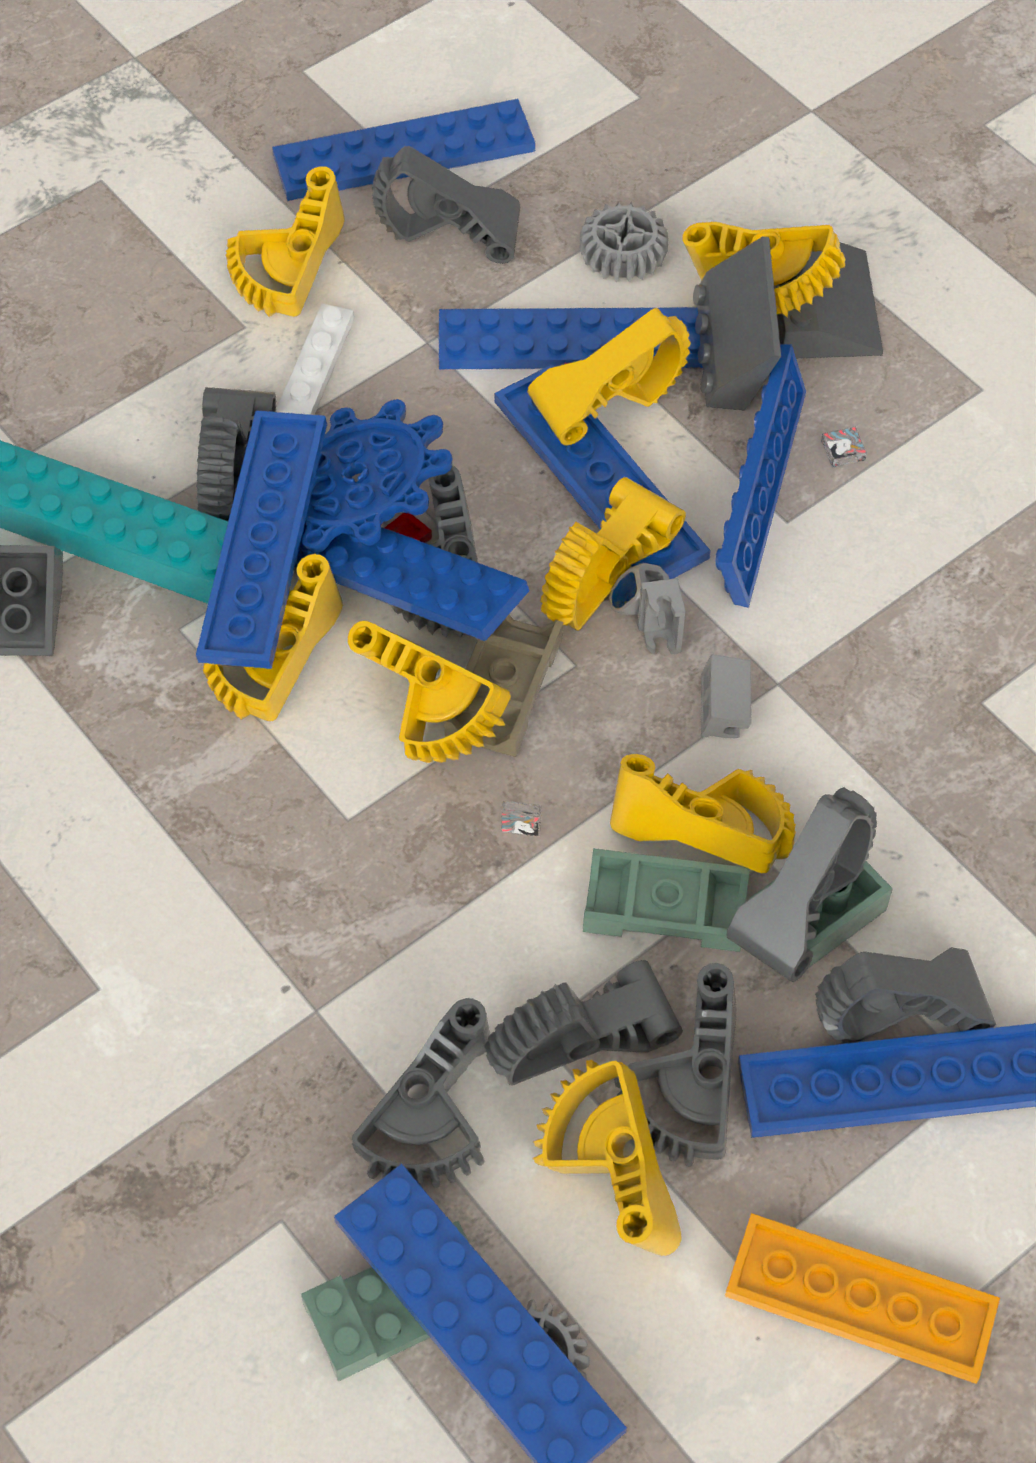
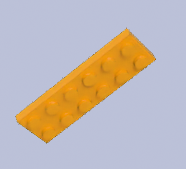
[725,1213,1000,1384]

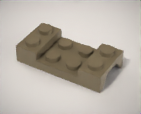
[444,615,563,757]

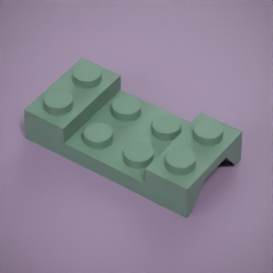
[583,848,750,952]
[301,1221,469,1382]

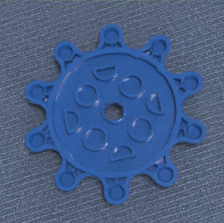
[302,399,453,553]

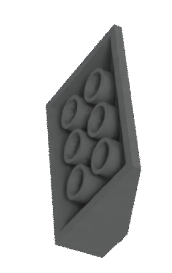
[693,236,781,411]
[774,242,883,359]
[0,545,63,656]

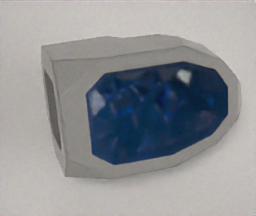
[609,563,669,615]

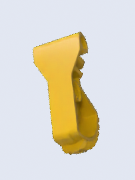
[226,166,345,317]
[682,221,846,317]
[527,308,691,445]
[540,477,686,631]
[203,554,343,721]
[348,621,511,763]
[610,754,796,873]
[533,1059,681,1256]

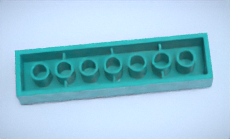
[0,440,228,604]

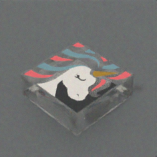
[821,427,867,468]
[501,801,541,837]

